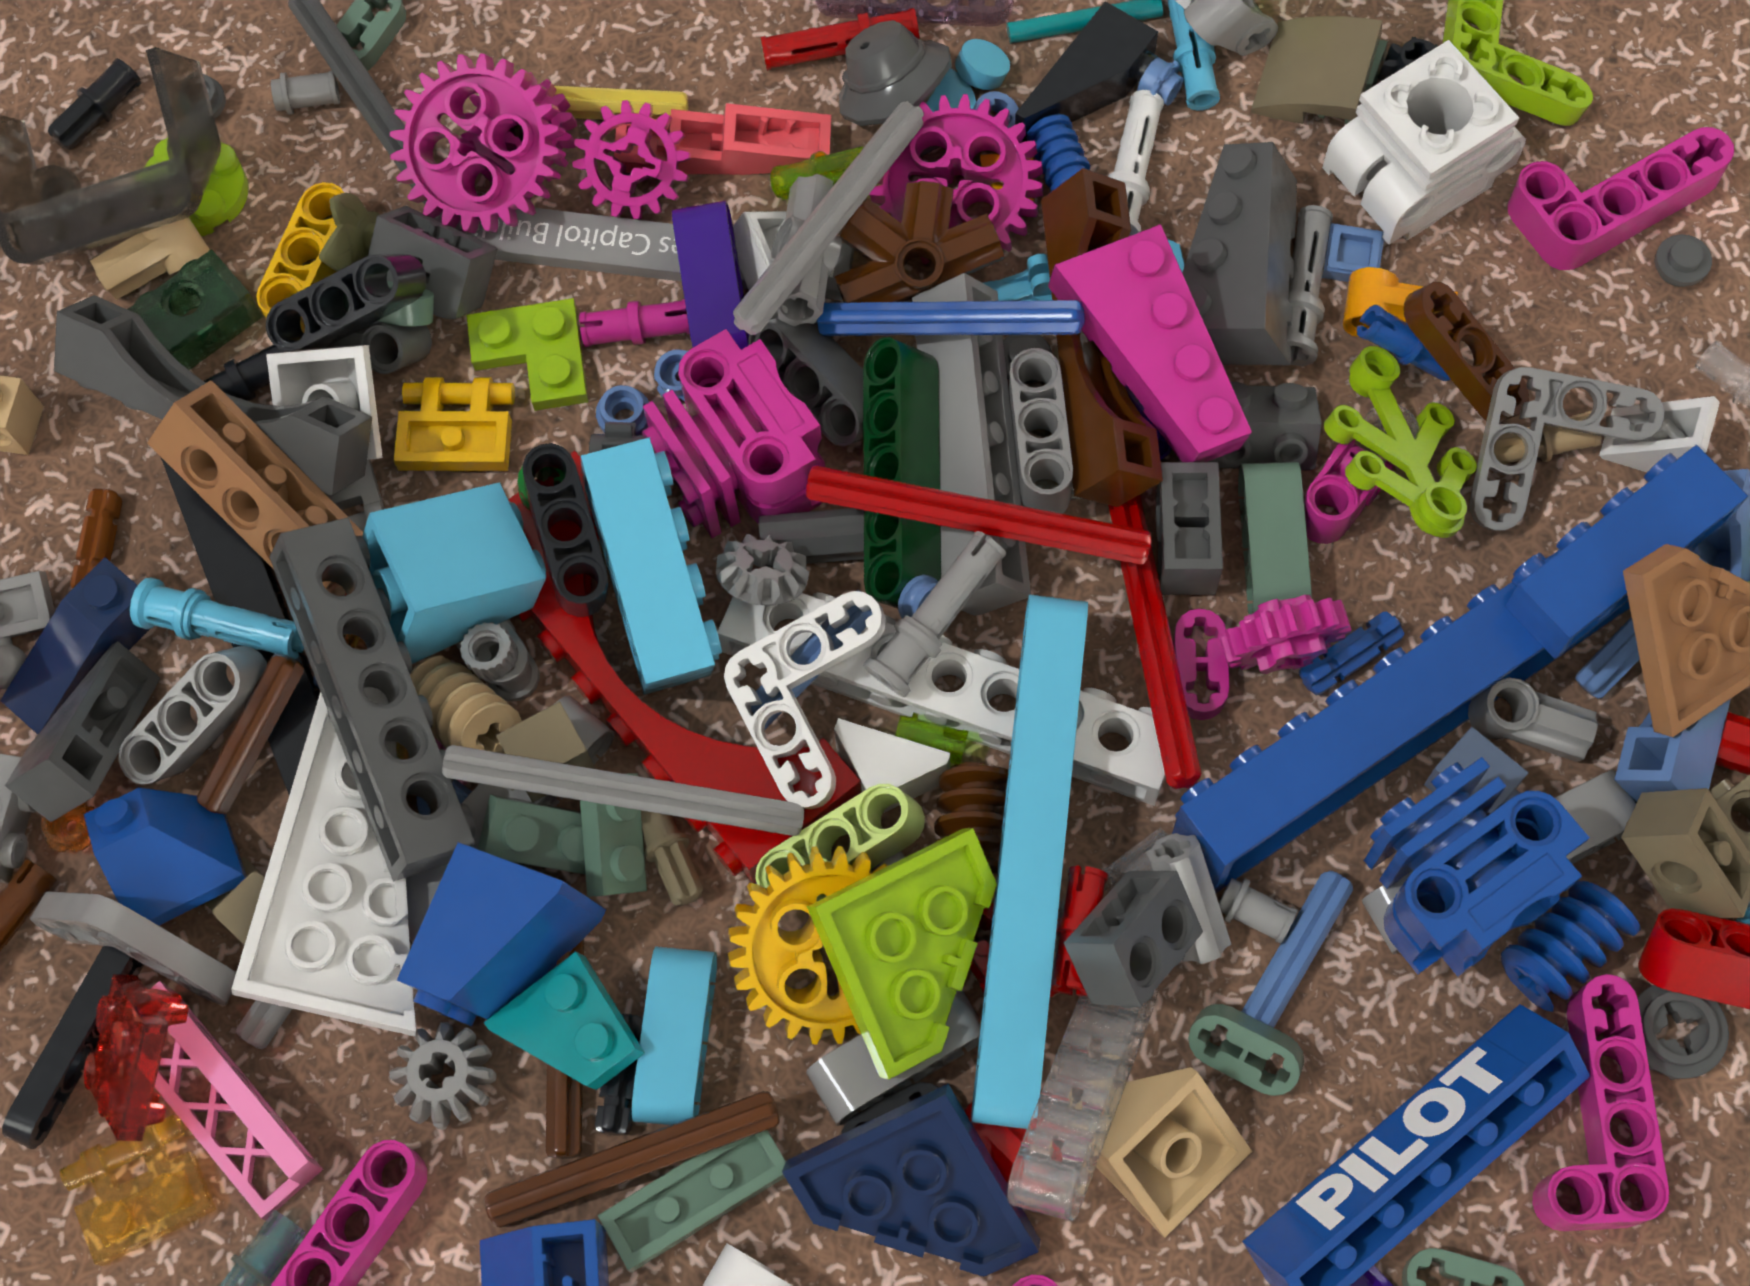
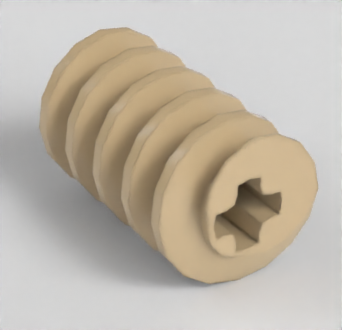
[410,655,522,754]

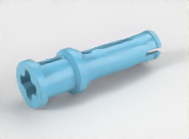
[130,577,304,659]

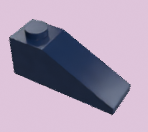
[0,557,150,734]

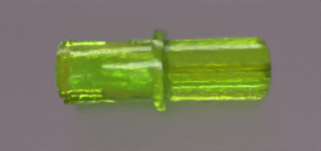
[770,146,864,200]

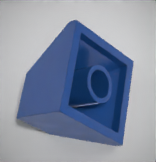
[84,788,247,926]

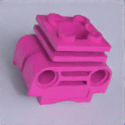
[642,329,825,538]

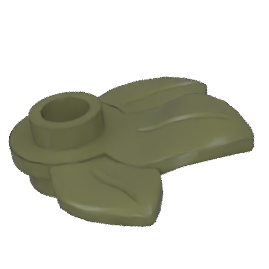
[319,193,380,271]

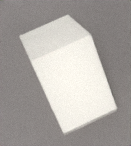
[1599,396,1720,472]
[834,718,950,813]

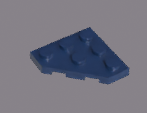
[782,1084,1041,1277]

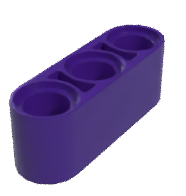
[672,201,750,350]

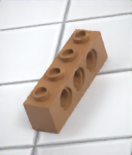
[147,380,363,592]

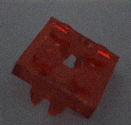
[84,974,189,1141]

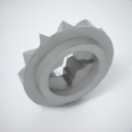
[716,534,809,606]

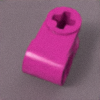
[1304,439,1396,544]

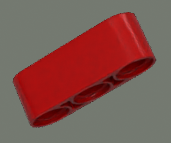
[1638,908,1750,1009]

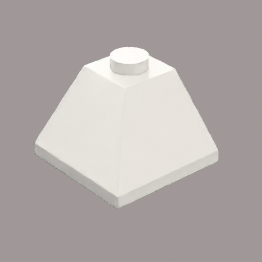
[266,345,383,460]

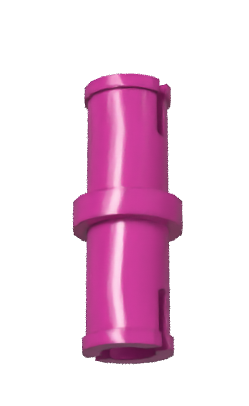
[579,299,690,347]

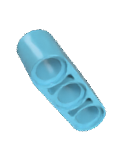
[632,946,717,1125]

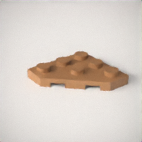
[1623,544,1750,737]

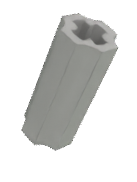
[1146,833,1232,964]

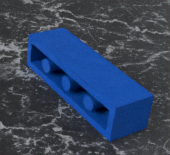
[1505,444,1748,659]

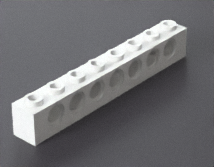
[717,592,1165,806]

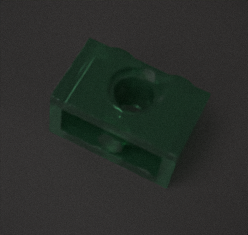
[127,249,263,370]

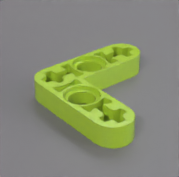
[1443,0,1593,126]

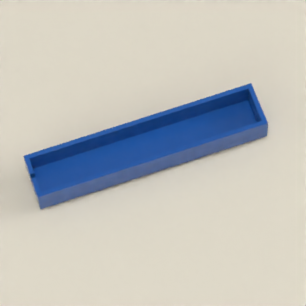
[1172,491,1696,894]

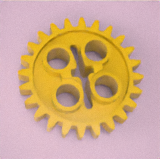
[728,846,888,1045]

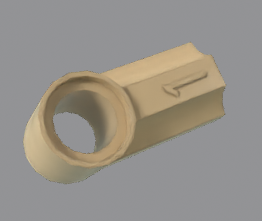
[90,203,210,300]

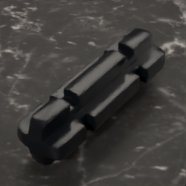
[595,1014,643,1136]

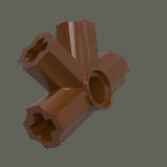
[834,181,1005,303]

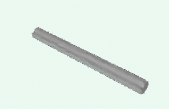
[733,101,924,335]
[442,745,804,836]

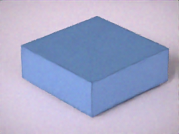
[1322,223,1384,282]

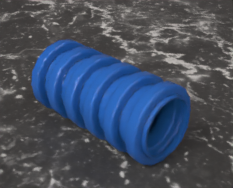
[1026,114,1091,193]

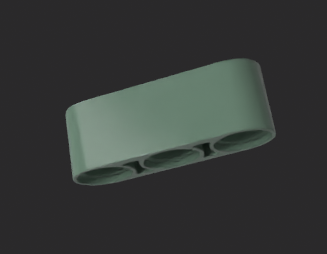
[1238,462,1312,615]

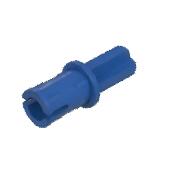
[1357,305,1451,381]

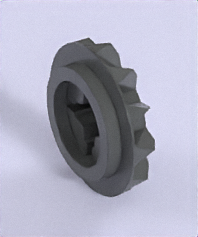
[1637,985,1729,1080]

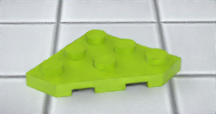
[807,828,997,1080]

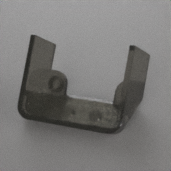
[0,47,221,265]

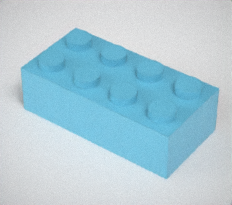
[581,437,722,695]

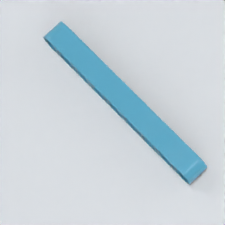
[971,594,1088,1130]

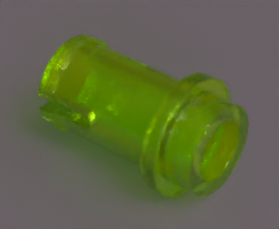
[895,712,969,765]

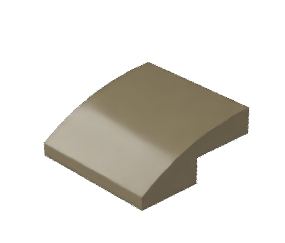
[1251,16,1383,124]

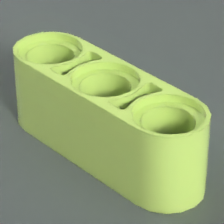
[755,784,925,902]

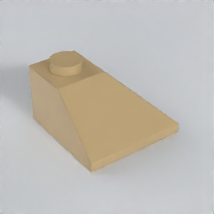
[1067,1067,1252,1238]

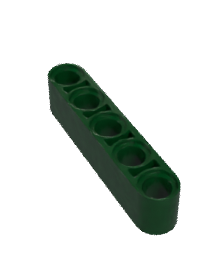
[863,337,941,609]

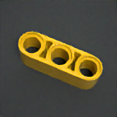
[256,182,345,333]

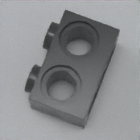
[1155,462,1223,595]
[1064,871,1203,1008]

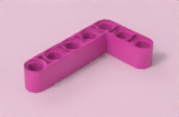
[271,1140,427,1286]

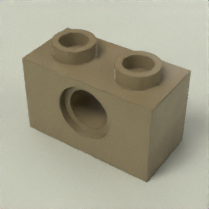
[1621,788,1750,918]

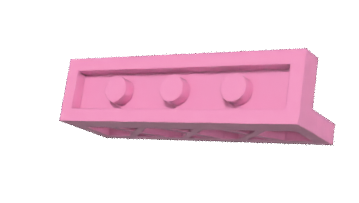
[115,981,323,1220]

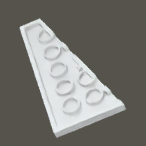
[231,687,416,1037]

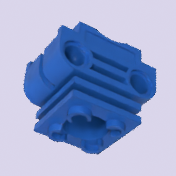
[1364,757,1590,977]

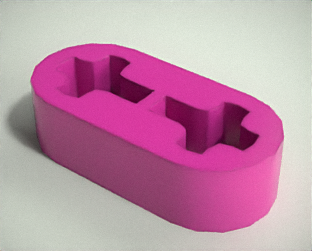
[1173,609,1229,720]

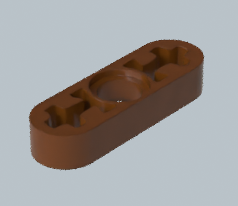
[1403,282,1529,423]

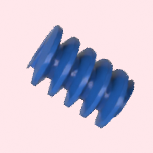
[1501,881,1641,1012]

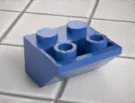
[480,1219,609,1286]

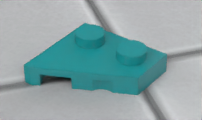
[484,952,645,1090]

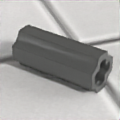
[759,508,864,567]

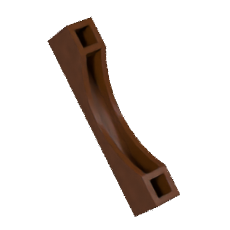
[1041,168,1163,507]

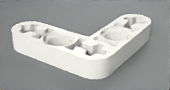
[724,591,886,809]

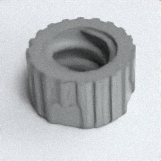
[460,622,518,681]

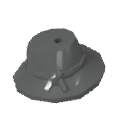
[838,20,952,126]

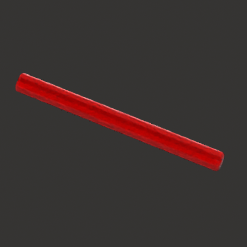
[806,466,1152,565]
[1108,495,1202,789]

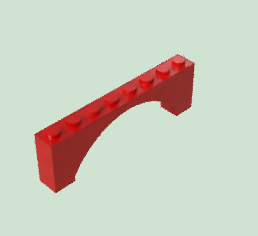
[508,451,861,883]

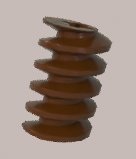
[934,762,1008,875]

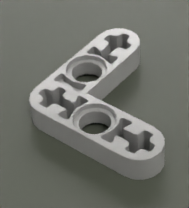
[1470,367,1664,530]
[30,892,236,1005]

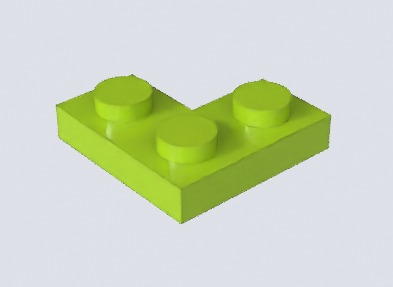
[466,298,589,411]

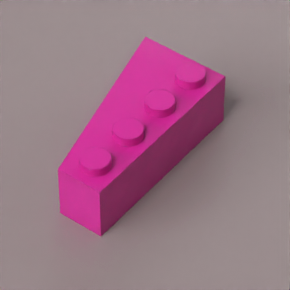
[1048,224,1252,462]

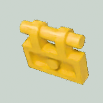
[394,377,515,471]

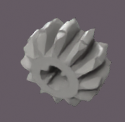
[389,1022,497,1130]

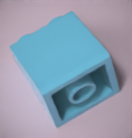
[362,482,546,664]

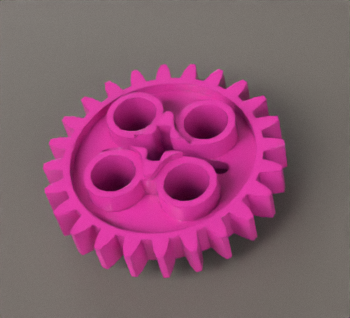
[390,53,566,234]
[869,94,1043,264]

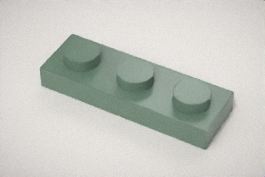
[597,1130,786,1273]

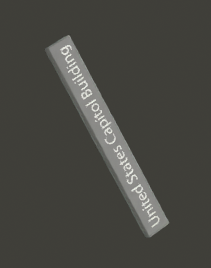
[434,208,854,300]

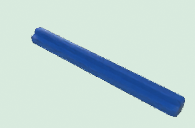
[816,300,1085,336]

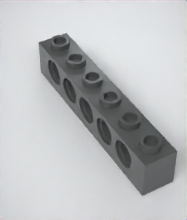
[270,517,476,882]

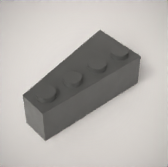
[1182,142,1297,365]

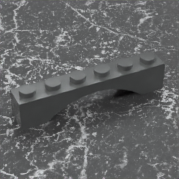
[54,295,372,496]

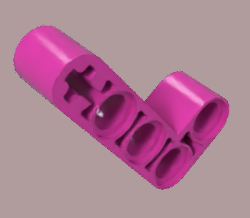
[1507,127,1734,270]
[1532,974,1669,1231]

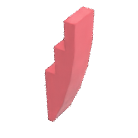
[614,103,831,175]

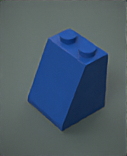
[397,842,606,1027]

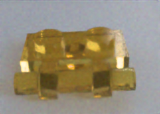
[59,1113,217,1266]

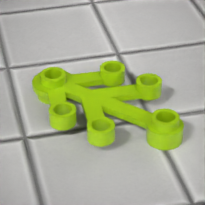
[1324,346,1477,538]

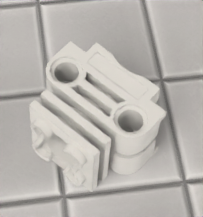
[1322,40,1526,245]

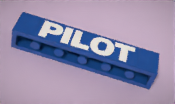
[1242,1004,1591,1286]

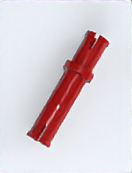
[761,8,920,71]

